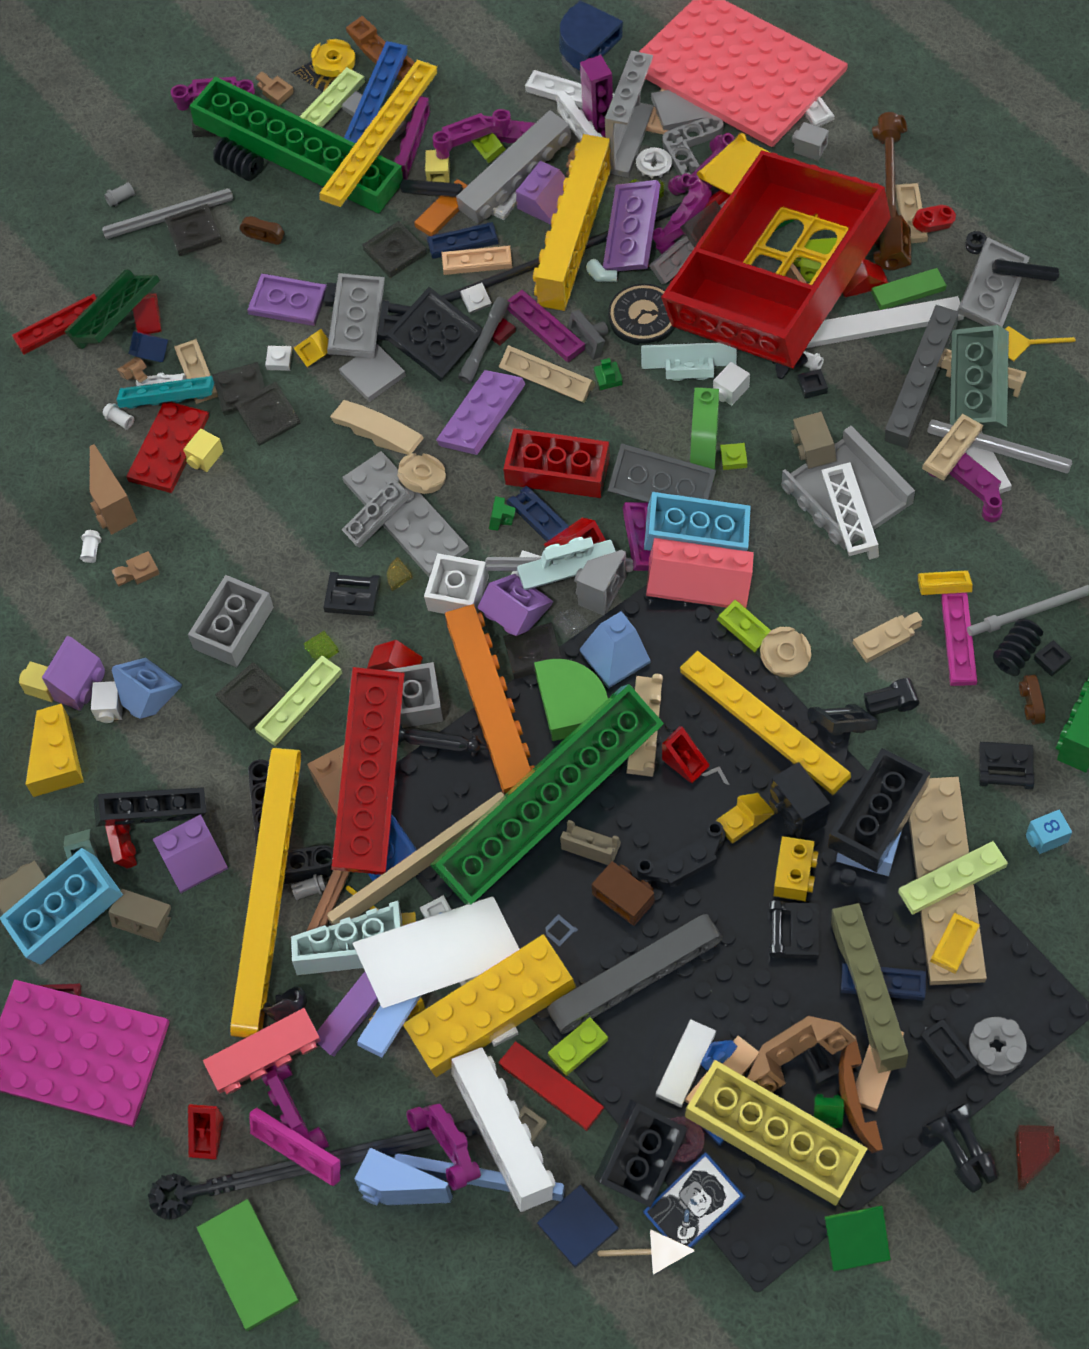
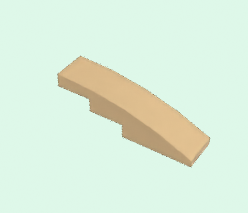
[330,400,424,455]

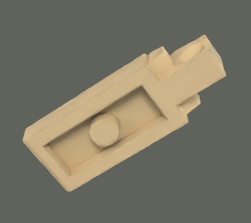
[853,612,923,663]

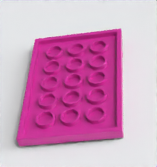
[0,979,170,1127]

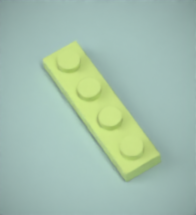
[300,67,365,127]
[255,656,342,746]
[898,841,1008,915]

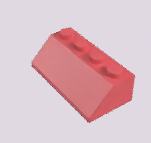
[646,538,754,608]
[203,1008,320,1095]

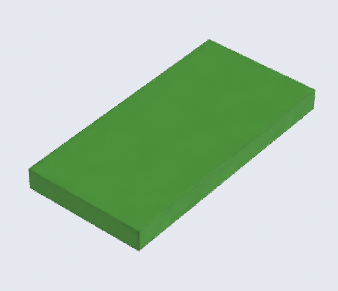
[197,1199,299,1331]

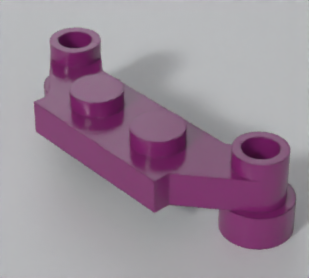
[171,77,255,111]
[433,109,511,159]
[668,133,734,195]
[652,175,712,255]
[928,453,1003,522]
[261,1064,329,1149]
[407,1103,481,1191]

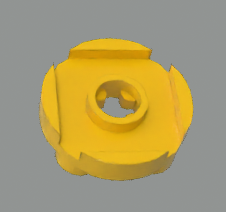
[311,39,355,78]

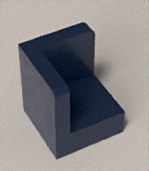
[128,331,168,362]

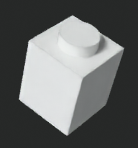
[713,362,750,406]
[91,681,123,723]

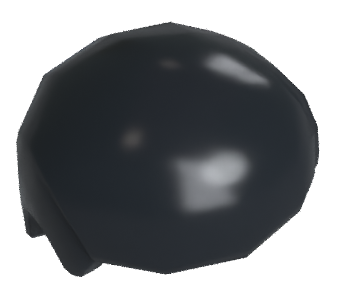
[263,986,307,1022]

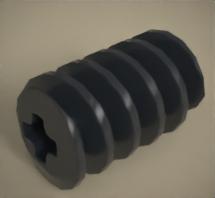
[213,137,264,181]
[993,618,1043,677]

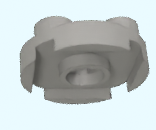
[968,1017,1026,1075]

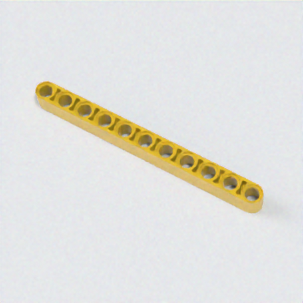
[230,748,301,1038]

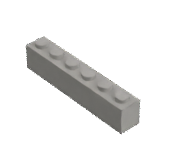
[456,110,571,224]

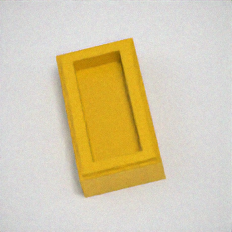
[918,571,972,595]
[930,912,980,974]

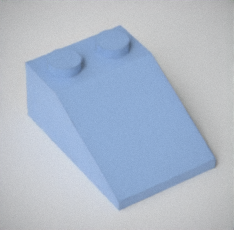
[355,1148,453,1205]

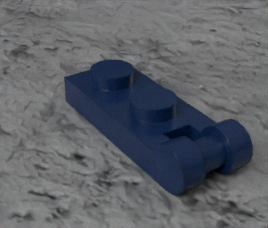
[507,486,569,542]

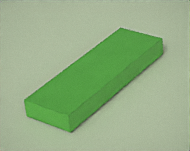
[871,268,946,310]

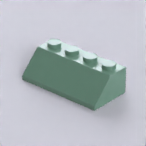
[950,325,1009,429]

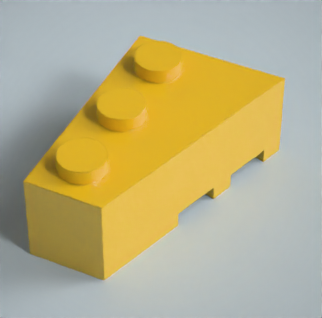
[26,703,84,797]

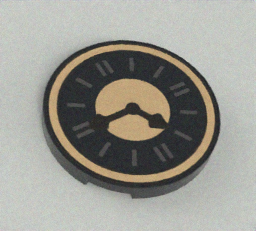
[608,284,676,345]

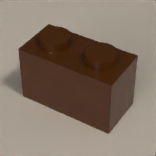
[591,861,655,926]

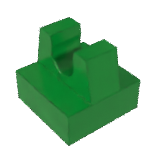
[593,358,623,391]
[489,496,515,531]
[813,1094,844,1128]

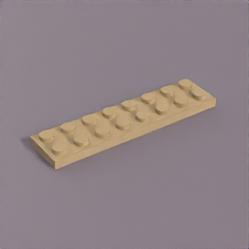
[909,777,987,985]

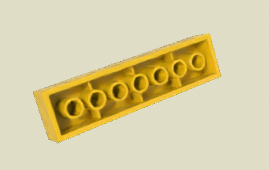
[533,134,611,311]

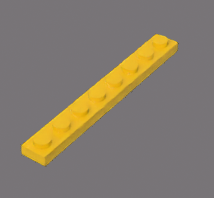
[680,651,851,795]

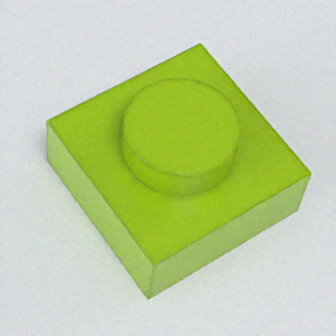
[720,443,747,470]

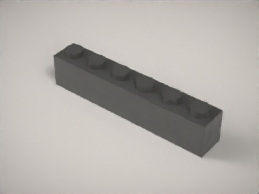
[885,305,959,449]

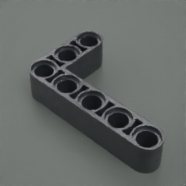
[248,759,333,884]

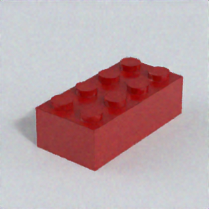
[503,428,610,498]

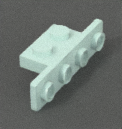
[641,343,737,381]
[517,537,616,590]

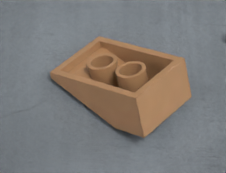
[90,444,137,535]
[307,745,393,818]

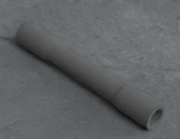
[458,297,510,384]

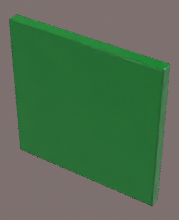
[825,1206,890,1271]

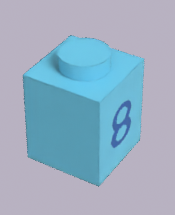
[1026,810,1072,854]

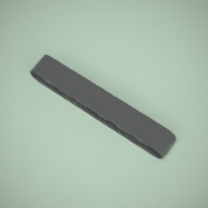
[547,914,723,1034]

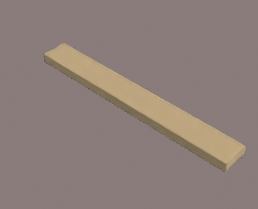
[327,792,504,926]

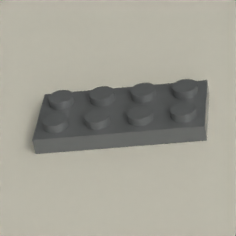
[608,443,716,503]

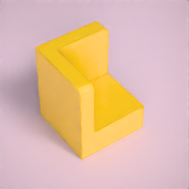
[294,329,329,367]

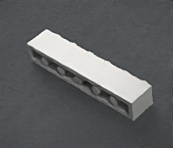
[451,1048,555,1212]

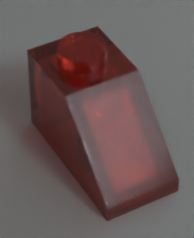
[1015,1125,1060,1190]

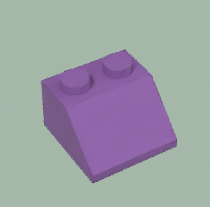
[516,161,565,224]
[477,574,553,636]
[42,636,105,711]
[153,814,228,893]

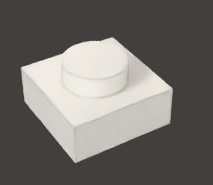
[460,283,491,314]
[266,346,292,370]

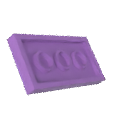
[603,180,660,271]
[436,370,525,455]

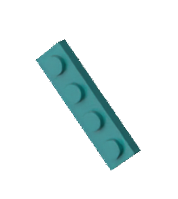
[117,376,214,409]

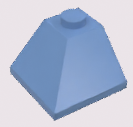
[580,611,651,688]
[112,658,182,719]

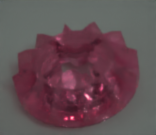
[671,1117,704,1163]

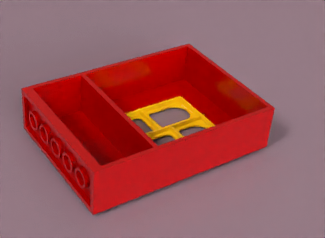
[661,150,891,368]

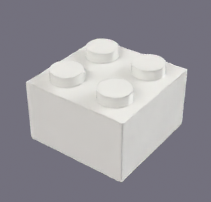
[424,553,489,614]

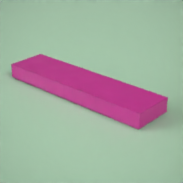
[941,592,977,686]
[249,1107,340,1186]

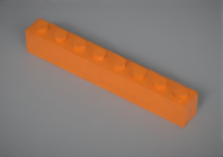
[445,604,535,795]

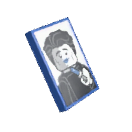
[643,1152,746,1248]

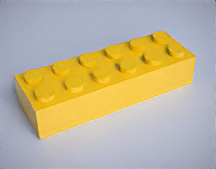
[403,934,576,1077]

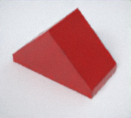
[842,259,888,298]
[133,293,161,334]
[367,640,423,670]
[662,726,710,783]
[188,1104,224,1160]

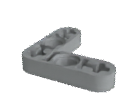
[662,116,723,175]

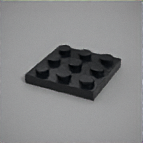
[385,287,483,382]

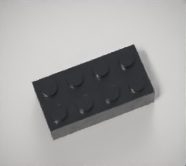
[828,748,931,873]

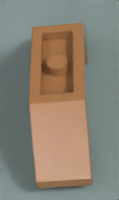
[747,1016,856,1092]

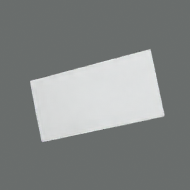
[353,897,519,1008]

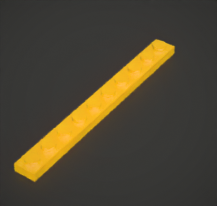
[320,60,437,207]

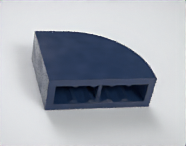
[559,0,623,71]

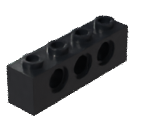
[94,787,207,827]

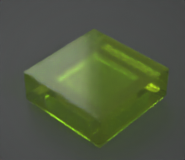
[303,631,339,662]

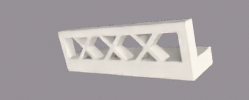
[822,462,879,559]

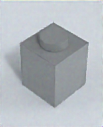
[792,122,829,161]

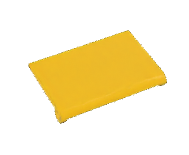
[697,133,771,195]

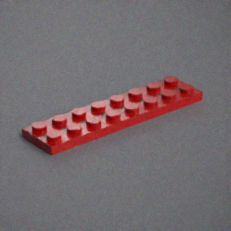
[331,667,404,875]

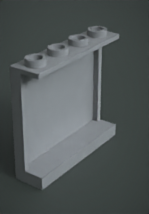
[605,51,654,178]
[781,426,915,550]

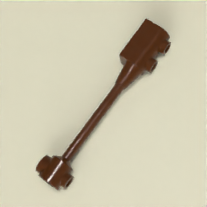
[872,112,911,270]

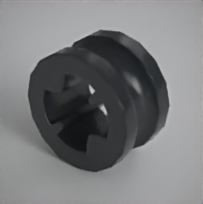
[965,231,987,254]

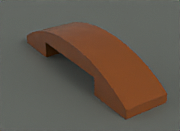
[346,16,415,81]
[839,1035,883,1153]

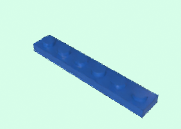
[344,41,408,144]

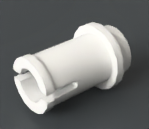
[802,351,824,371]
[103,403,134,430]
[80,530,101,563]

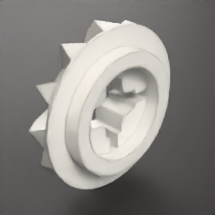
[636,148,672,179]

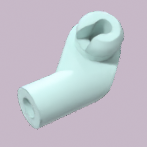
[586,259,617,282]

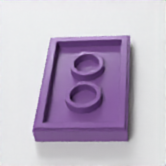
[248,274,327,326]

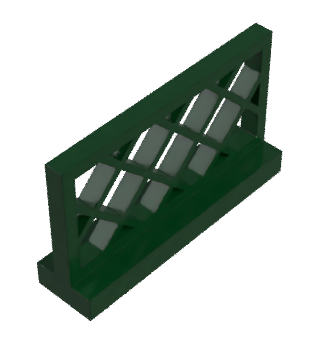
[64,269,161,349]

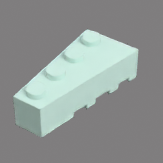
[291,901,402,975]

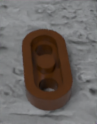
[239,216,285,245]
[1019,675,1045,725]

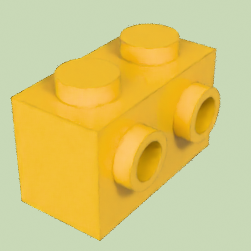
[773,836,818,901]

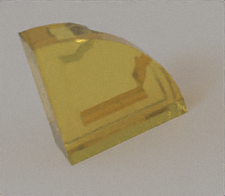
[387,557,412,591]

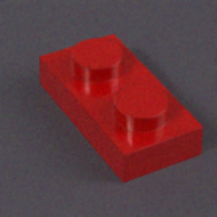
[105,824,137,869]

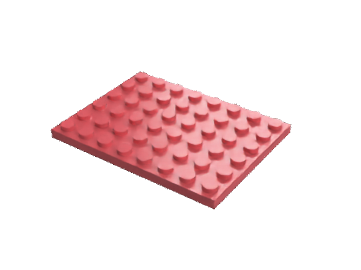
[639,0,848,147]

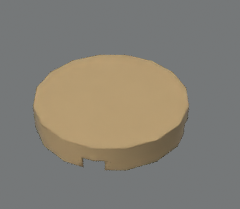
[397,453,446,494]
[760,627,811,677]

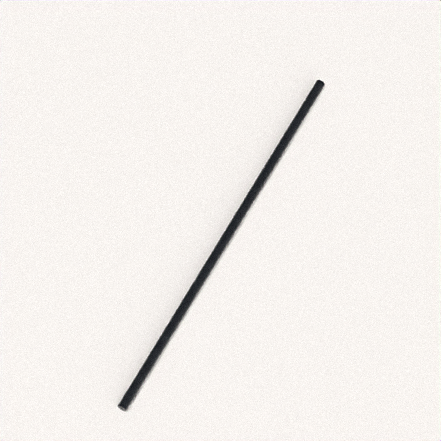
[391,188,720,317]

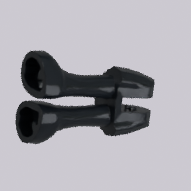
[922,1102,998,1193]

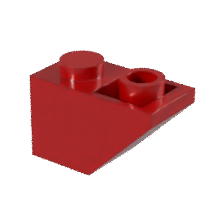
[543,517,606,548]

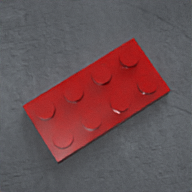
[126,401,209,493]

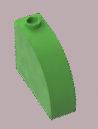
[690,388,719,482]
[534,659,608,741]

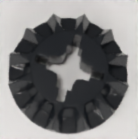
[148,1173,194,1220]

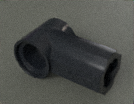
[863,678,920,716]

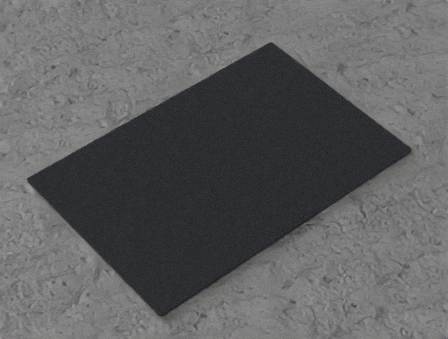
[391,585,1089,1293]

